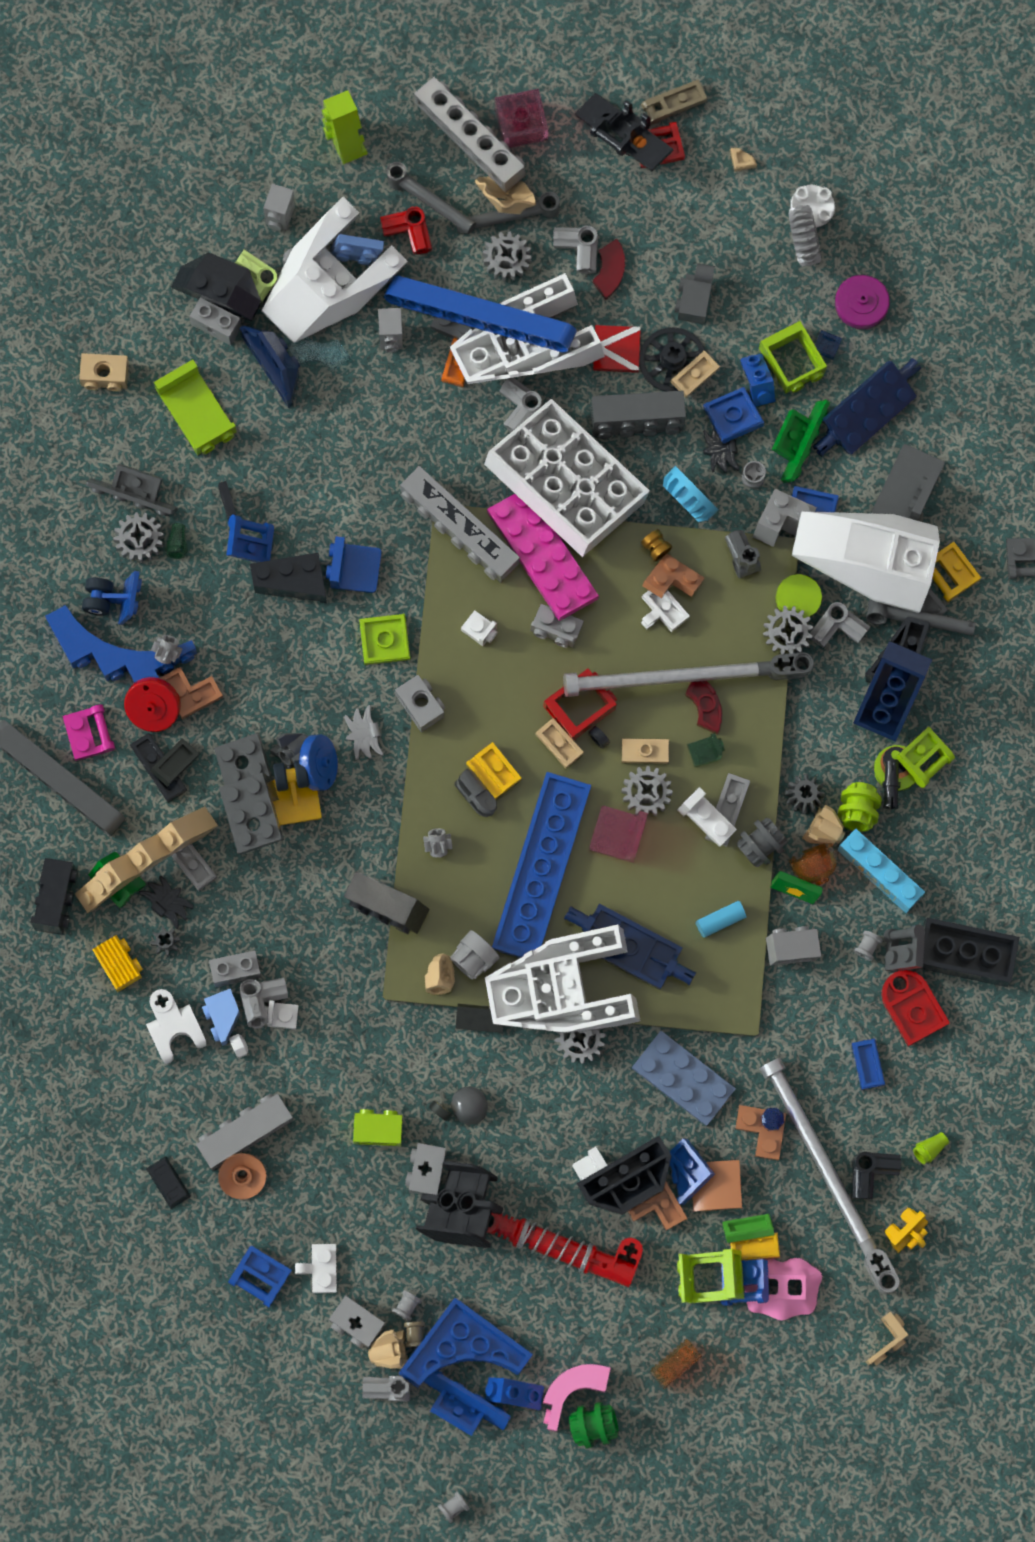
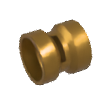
[641,529,673,561]

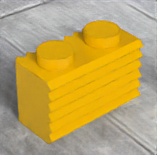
[92,935,143,992]

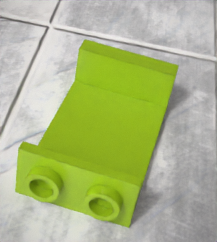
[154,359,237,455]

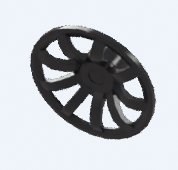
[639,327,705,392]

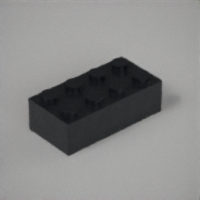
[919,917,1020,987]

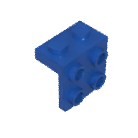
[326,536,382,593]

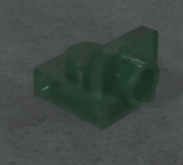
[687,733,725,767]

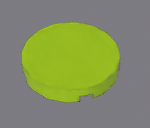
[775,574,822,621]

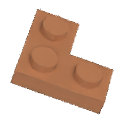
[642,553,705,598]
[160,667,223,719]
[735,1105,786,1161]
[628,1182,687,1231]

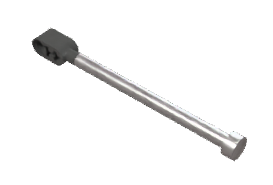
[563,653,814,697]

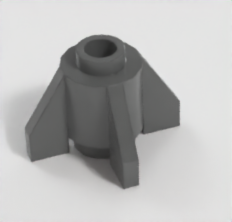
[270,733,308,769]

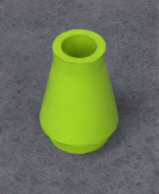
[913,1132,949,1164]

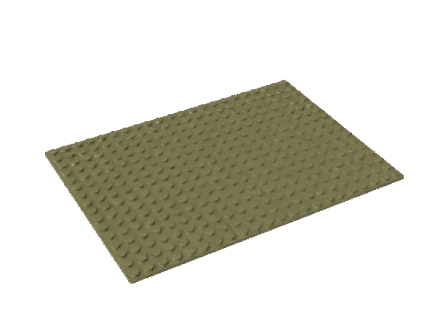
[383,506,798,1036]

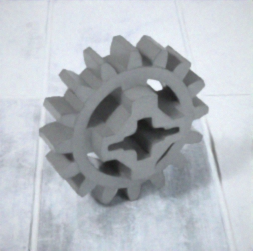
[483,232,531,281]
[113,512,164,563]
[763,606,813,654]
[621,766,673,818]
[554,1028,606,1064]

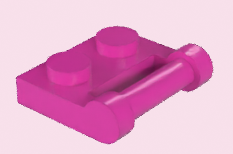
[63,704,115,761]

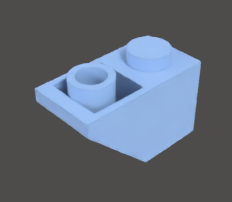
[202,989,240,1046]

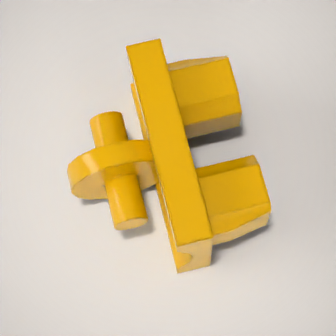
[885,1207,928,1253]

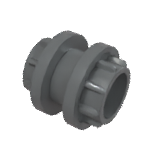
[737,818,787,867]

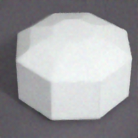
[229,1034,248,1059]

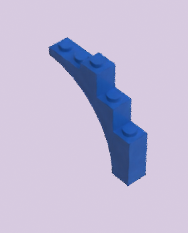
[45,605,197,683]

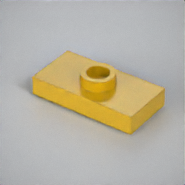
[730,1233,780,1261]

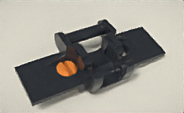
[574,93,674,171]

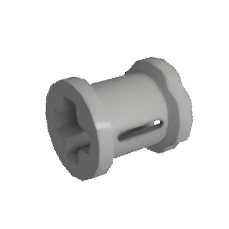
[853,930,883,961]
[392,1290,422,1322]
[438,1492,470,1523]

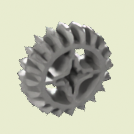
[789,205,821,266]

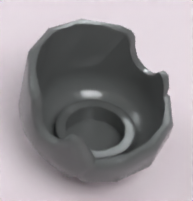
[451,1086,488,1125]

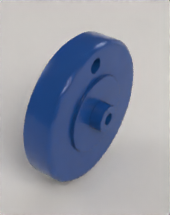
[299,734,338,791]

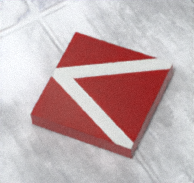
[593,325,640,373]

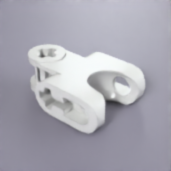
[146,989,207,1064]

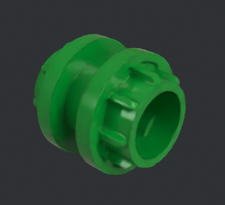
[569,1402,619,1449]

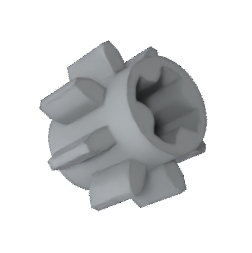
[151,635,182,664]
[423,828,452,857]

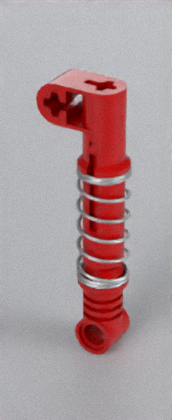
[487,1213,643,1288]

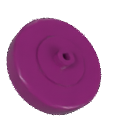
[835,275,890,329]

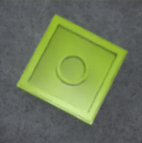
[359,614,410,665]

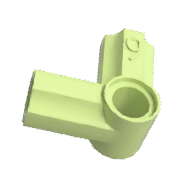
[235,250,277,305]

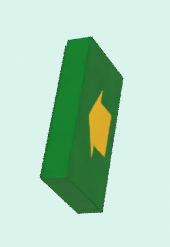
[770,871,823,904]

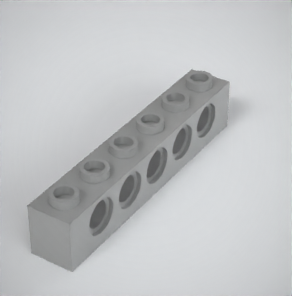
[414,77,525,193]

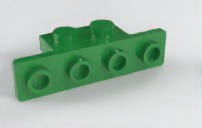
[771,400,830,483]

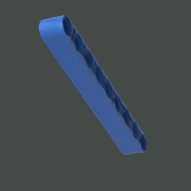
[384,276,577,353]

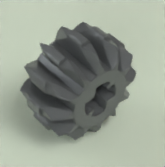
[785,774,825,814]

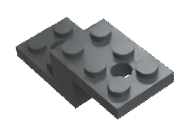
[214,733,284,855]

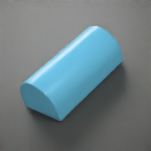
[695,901,746,938]

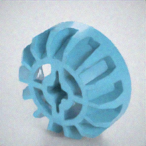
[663,466,718,522]

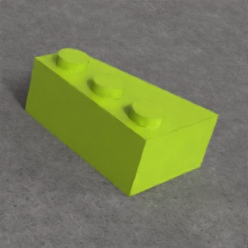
[321,90,368,165]

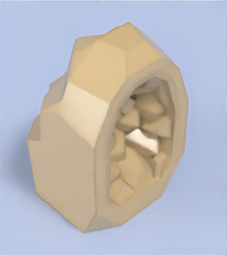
[425,953,455,995]

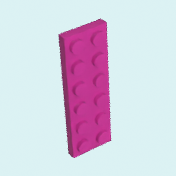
[487,494,599,621]

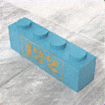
[837,829,925,913]

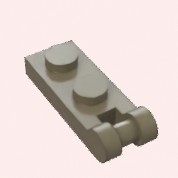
[641,79,707,125]

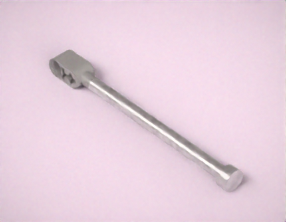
[760,1058,899,1294]

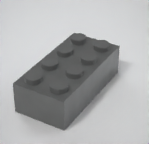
[590,391,686,439]

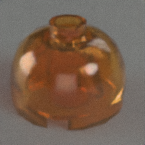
[789,843,837,885]

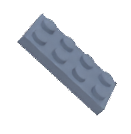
[631,1031,736,1127]

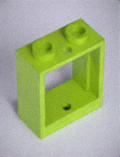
[759,321,827,394]

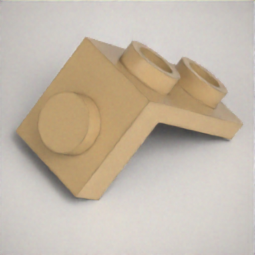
[865,1312,908,1365]

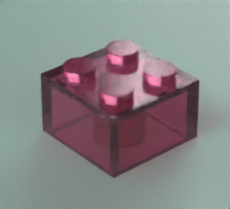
[494,89,548,148]

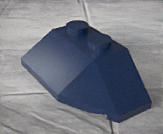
[239,326,300,408]

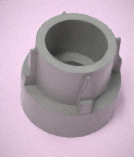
[450,930,500,980]

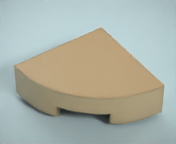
[730,148,757,171]

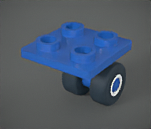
[82,571,142,625]

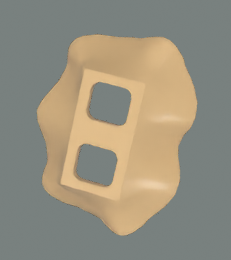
[475,176,536,214]

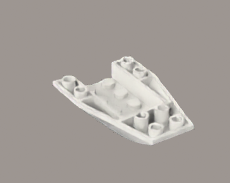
[792,511,940,613]

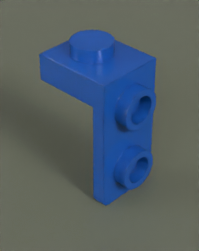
[740,354,775,407]
[485,1377,544,1410]

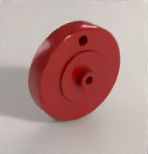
[124,677,181,732]

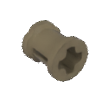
[404,1322,425,1348]

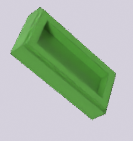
[722,1214,774,1243]

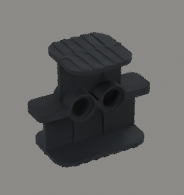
[415,1161,503,1248]

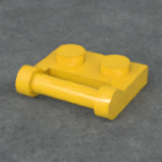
[932,542,981,603]

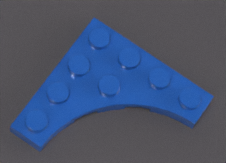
[399,1298,533,1388]

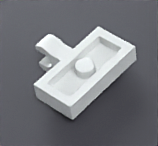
[641,591,690,632]
[295,1244,337,1293]

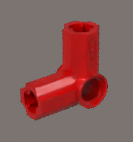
[380,207,432,255]

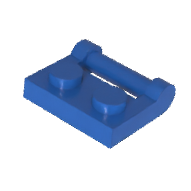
[227,515,274,563]
[228,1245,292,1308]
[721,1259,769,1306]

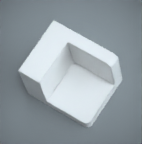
[573,1147,607,1181]

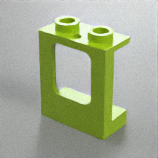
[677,1249,744,1304]

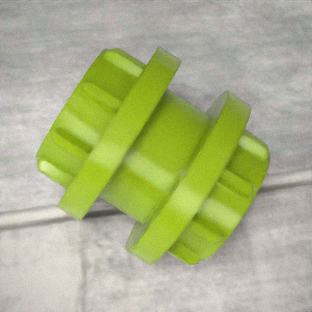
[838,782,882,832]

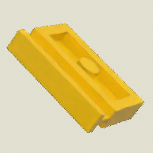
[466,742,522,800]

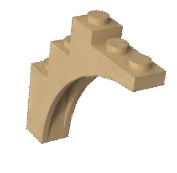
[75,807,218,913]

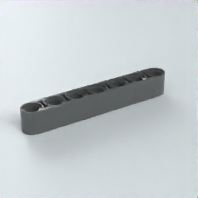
[0,720,126,837]

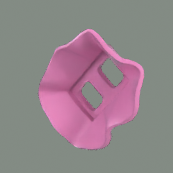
[744,1258,822,1321]

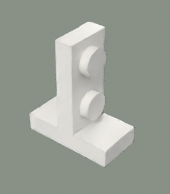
[677,787,737,847]

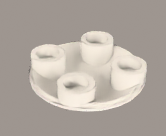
[790,185,835,227]

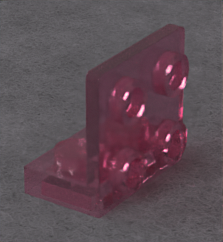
[589,806,648,863]

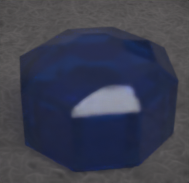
[761,1108,784,1131]

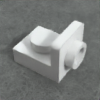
[461,610,498,646]
[265,1000,299,1030]

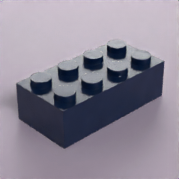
[853,641,932,742]

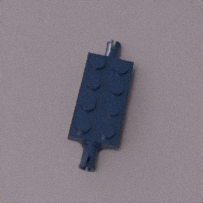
[813,358,921,457]
[564,904,696,990]

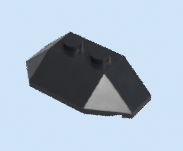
[171,252,262,322]
[577,1136,671,1215]

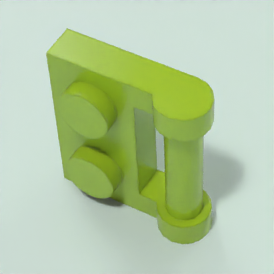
[896,727,955,788]

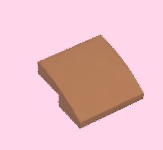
[692,1160,742,1212]

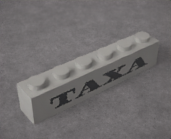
[400,466,520,583]

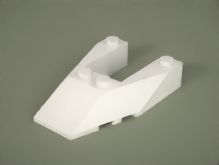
[262,197,408,343]
[450,274,605,384]
[485,925,640,1033]

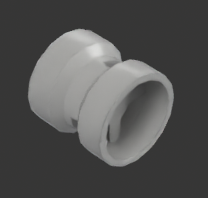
[742,461,766,489]

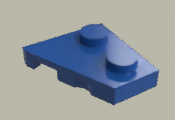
[670,1138,715,1205]

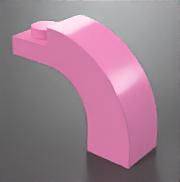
[543,1364,610,1432]

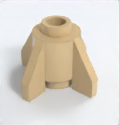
[802,805,846,846]
[368,1330,409,1369]

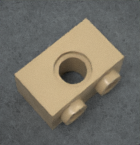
[79,353,129,392]

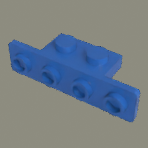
[424,1370,511,1436]

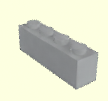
[196,1093,293,1171]

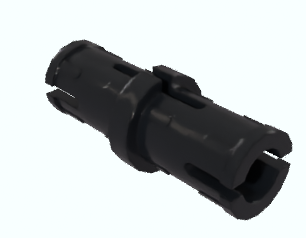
[882,760,901,809]

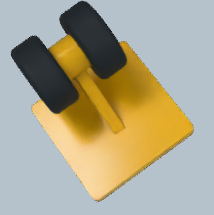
[273,760,322,826]

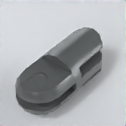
[454,769,497,817]

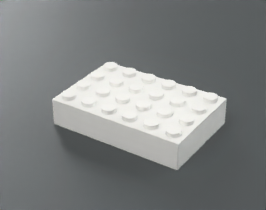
[484,399,650,557]

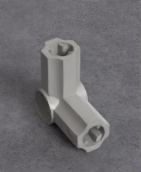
[553,226,598,274]
[499,377,543,432]
[809,602,870,648]
[240,978,288,1029]
[362,1376,410,1402]

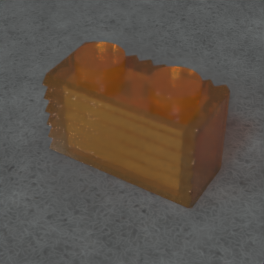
[650,1339,702,1389]

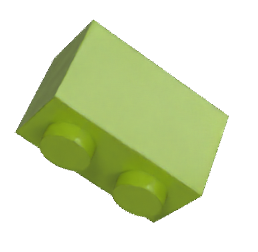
[353,1109,403,1146]

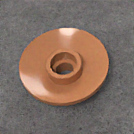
[218,1153,266,1199]

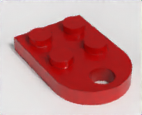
[881,970,950,1047]

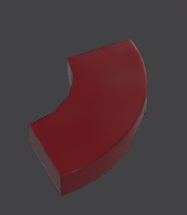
[593,239,625,300]
[685,680,722,735]

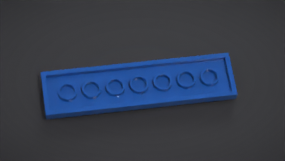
[492,772,591,958]

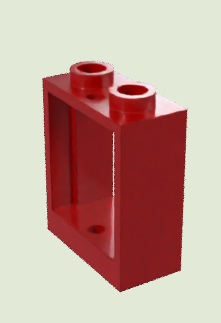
[543,668,617,741]

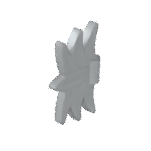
[345,705,384,759]

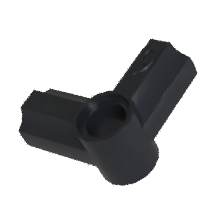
[851,1151,901,1199]

